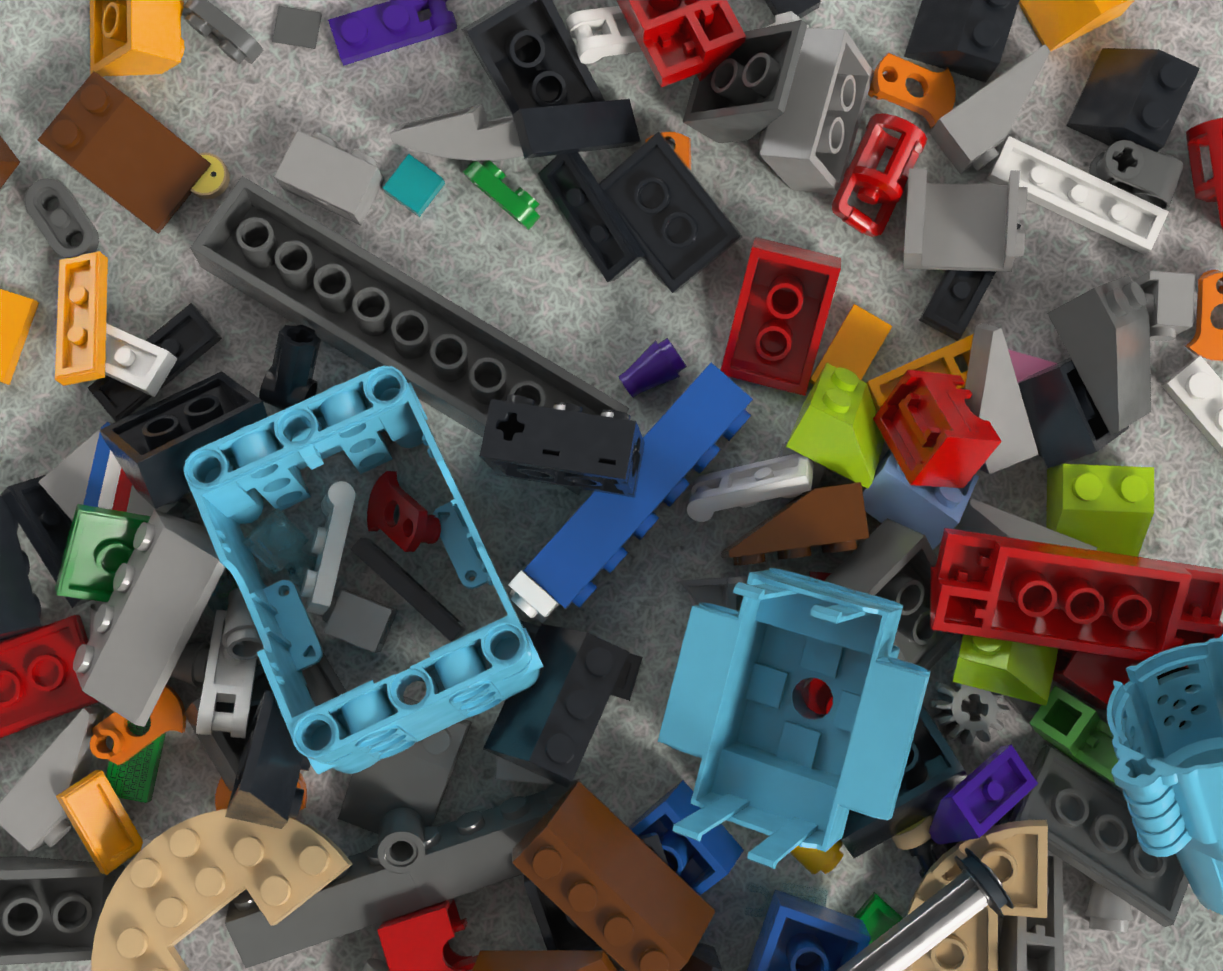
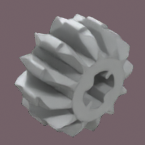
[929,670,1010,746]

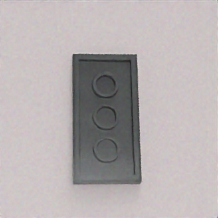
[1008,745,1189,927]

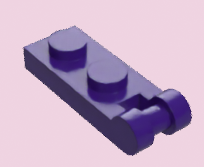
[328,0,458,66]

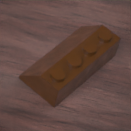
[512,779,716,971]

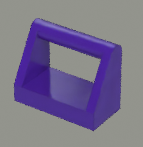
[929,744,1038,844]

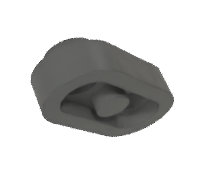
[183,0,264,64]
[24,178,99,258]

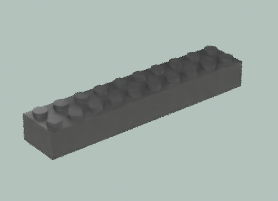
[190,176,629,495]

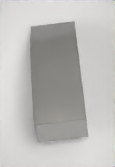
[389,104,523,161]

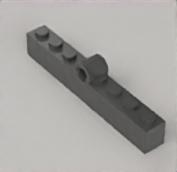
[225,779,580,968]

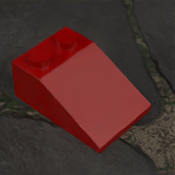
[721,237,841,396]

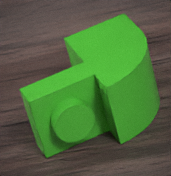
[1029,686,1118,787]

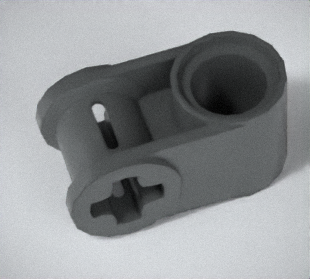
[1089,140,1184,210]

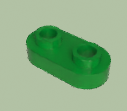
[462,160,540,230]

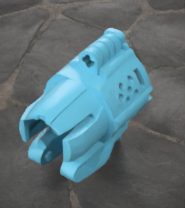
[1107,634,1223,915]

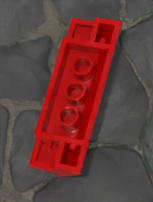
[616,0,746,88]
[930,528,1223,668]

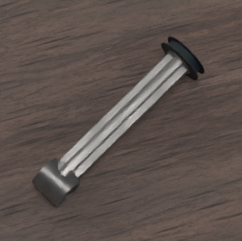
[836,848,1014,971]

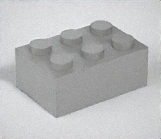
[760,28,874,195]

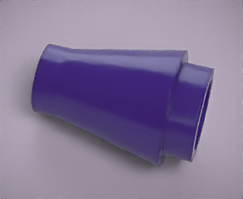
[618,338,687,398]

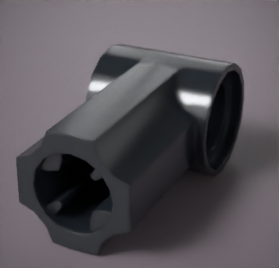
[259,324,321,410]

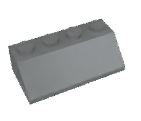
[73,509,225,727]

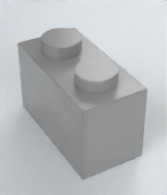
[274,130,384,226]

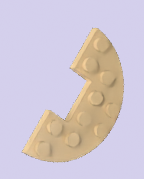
[91,809,353,971]
[903,820,1048,971]

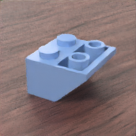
[862,448,979,550]

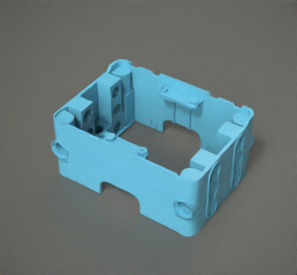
[184,366,544,775]

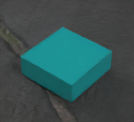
[383,154,445,218]

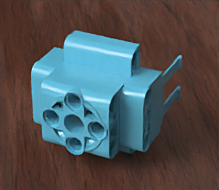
[658,568,931,869]

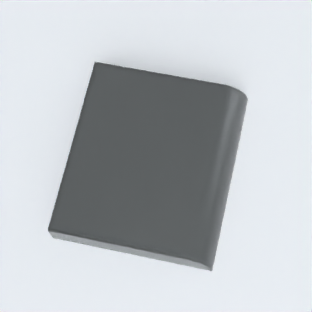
[272,6,322,49]

